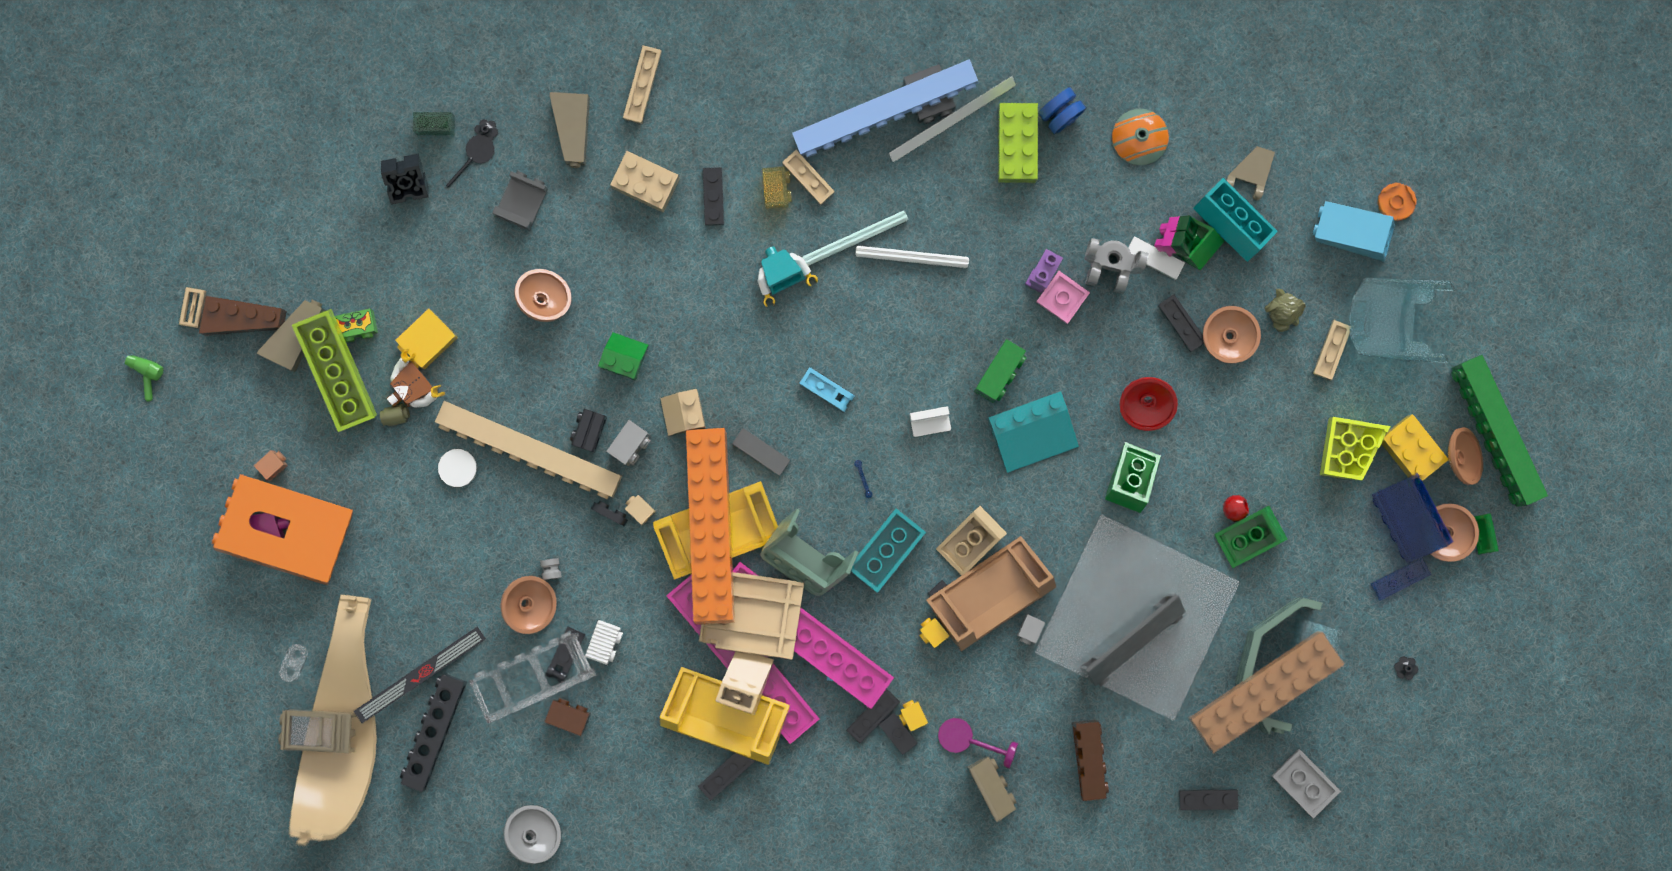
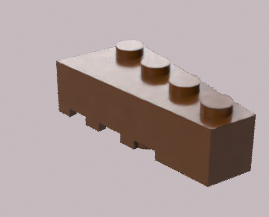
[199,296,287,336]
[1072,720,1109,801]

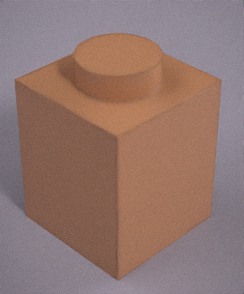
[254,450,288,481]

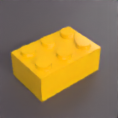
[1382,414,1448,484]

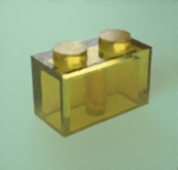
[762,166,792,209]

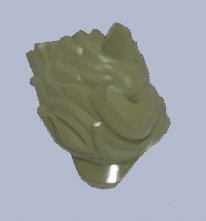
[1264,289,1306,332]

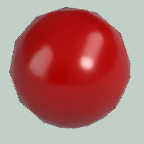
[1222,495,1249,521]

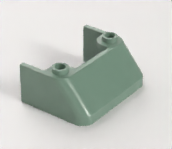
[760,508,858,596]

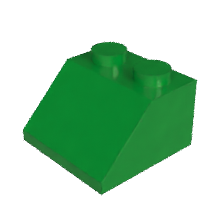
[1175,218,1224,270]
[598,332,649,381]

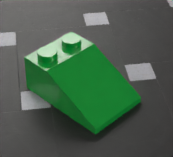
[1105,442,1161,513]
[1214,506,1287,568]

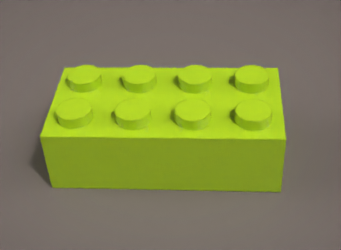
[998,103,1038,183]

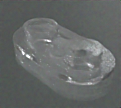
[279,644,308,682]

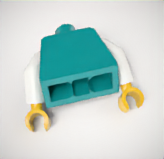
[758,247,818,307]

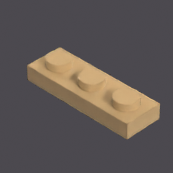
[782,150,835,205]
[1313,320,1352,381]

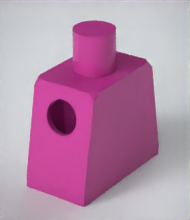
[249,513,290,539]

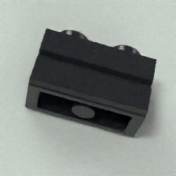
[570,409,607,453]

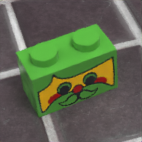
[335,309,378,343]

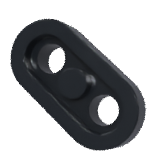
[591,500,628,527]

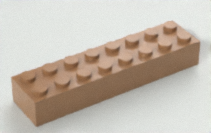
[1188,631,1344,752]

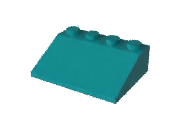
[987,391,1079,473]

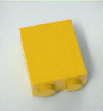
[395,309,458,369]

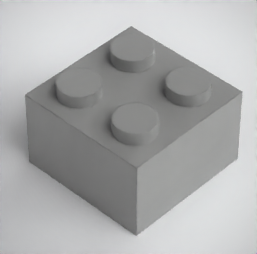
[606,420,651,467]

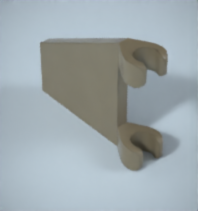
[1226,146,1275,200]

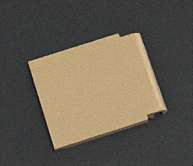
[699,572,804,660]

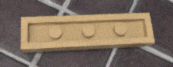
[623,45,662,124]

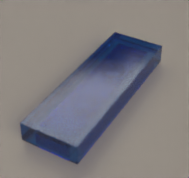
[1370,557,1432,601]

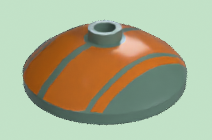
[1112,109,1169,165]

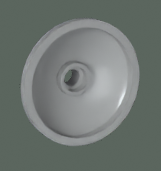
[503,805,561,864]

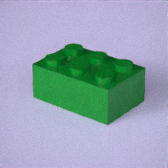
[974,339,1027,403]

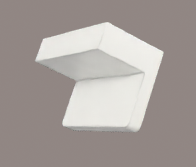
[910,406,951,437]

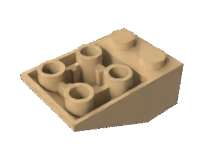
[716,652,774,715]

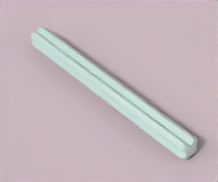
[802,211,908,266]

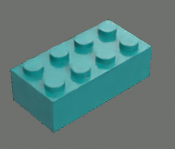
[1193,178,1278,262]
[851,508,926,593]

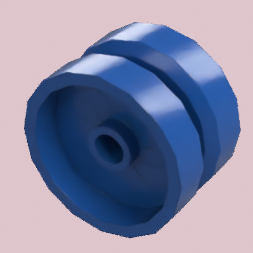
[1038,87,1087,135]

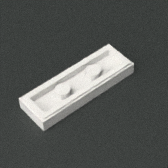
[1128,237,1185,280]

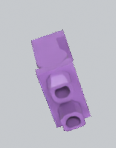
[1025,249,1063,294]

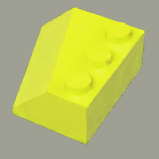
[1320,417,1391,480]

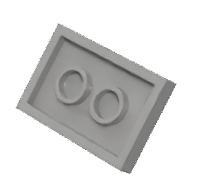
[1271,749,1341,819]

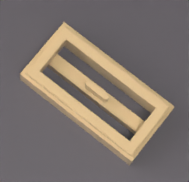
[179,287,206,328]

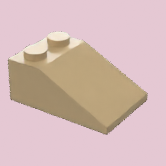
[936,506,1007,576]

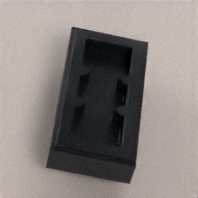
[879,713,918,755]

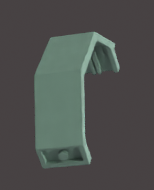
[1235,598,1322,735]

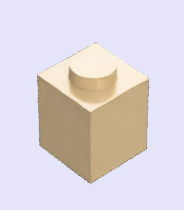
[625,495,656,525]

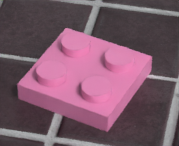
[1037,271,1090,324]

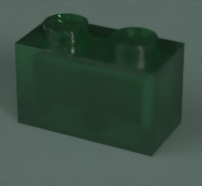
[413,112,455,136]

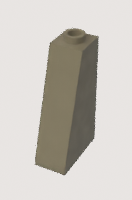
[550,92,590,168]
[257,300,326,372]

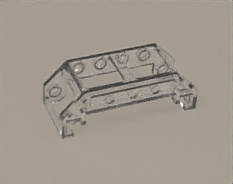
[469,631,596,724]

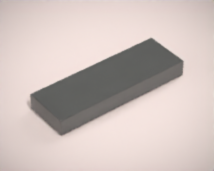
[732,428,791,476]

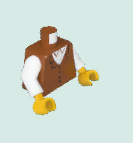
[386,348,445,408]

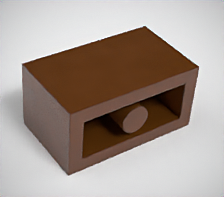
[545,698,591,736]

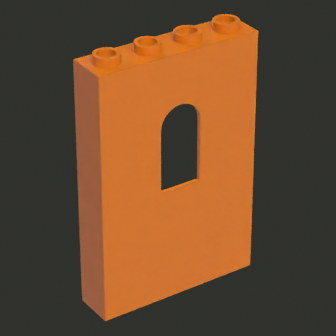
[212,474,353,586]

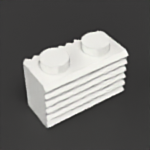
[585,620,623,665]

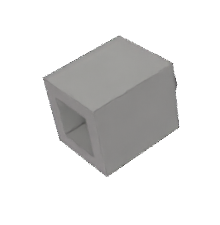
[1017,614,1045,645]

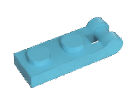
[799,367,855,412]

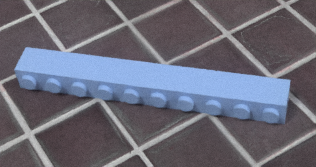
[792,59,979,157]

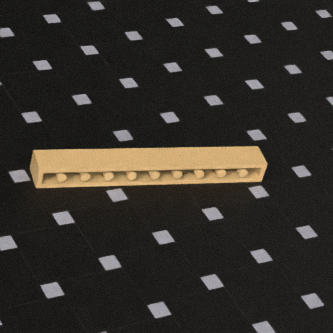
[435,401,622,499]

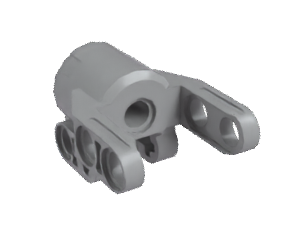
[1084,238,1149,294]

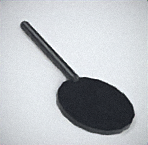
[446,135,495,187]

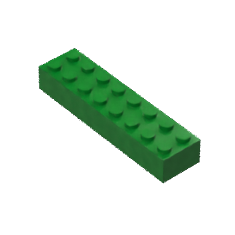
[1451,355,1548,507]

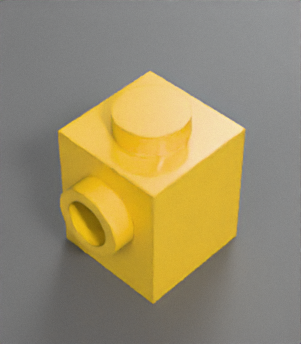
[919,617,949,648]
[899,700,928,731]

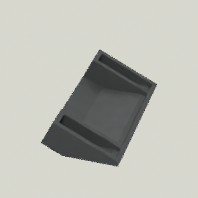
[1079,594,1186,686]

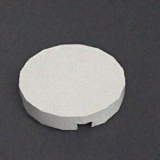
[438,449,477,487]

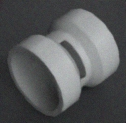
[540,558,562,580]

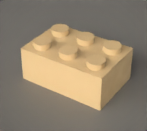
[610,151,680,213]

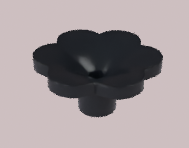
[474,119,498,141]
[1394,656,1418,680]

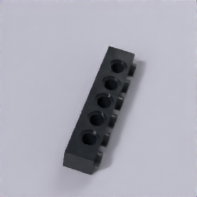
[400,673,467,792]

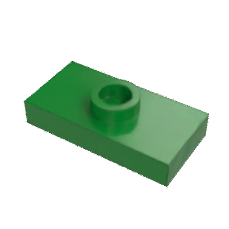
[1474,513,1499,555]

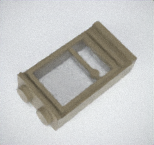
[279,709,357,753]

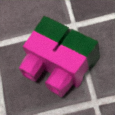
[1155,215,1198,257]

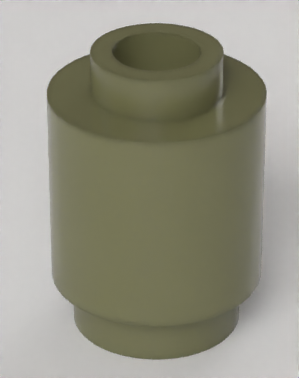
[380,404,410,427]

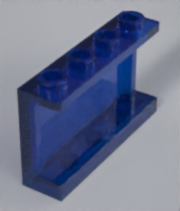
[1372,472,1453,564]

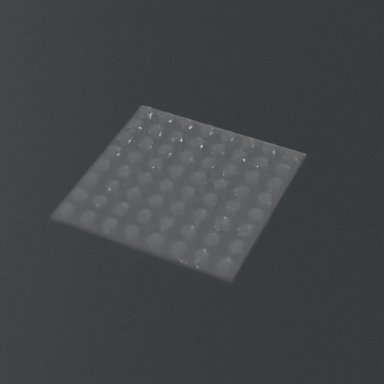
[1034,514,1240,721]

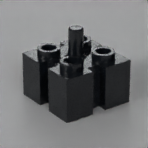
[381,153,429,205]

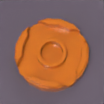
[1377,183,1417,221]

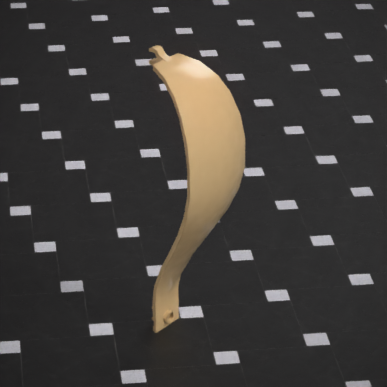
[289,595,377,846]

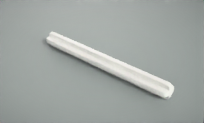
[856,246,969,268]

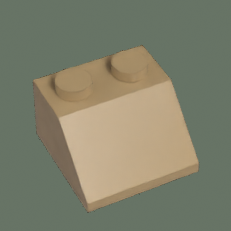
[660,389,706,436]

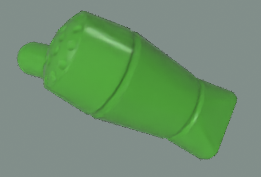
[125,355,164,402]

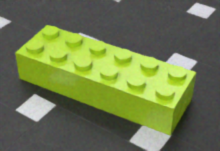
[292,309,377,432]

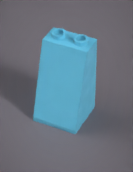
[1313,201,1395,262]

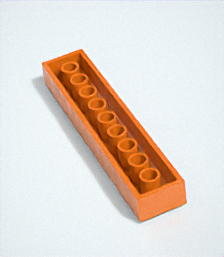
[686,428,735,625]

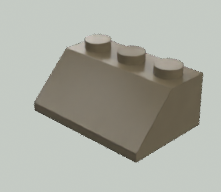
[967,756,1017,822]

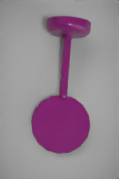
[938,718,1018,769]

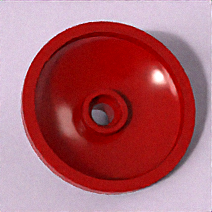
[1120,377,1178,431]

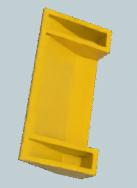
[653,481,778,580]
[660,667,790,765]

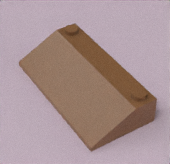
[926,536,1056,651]

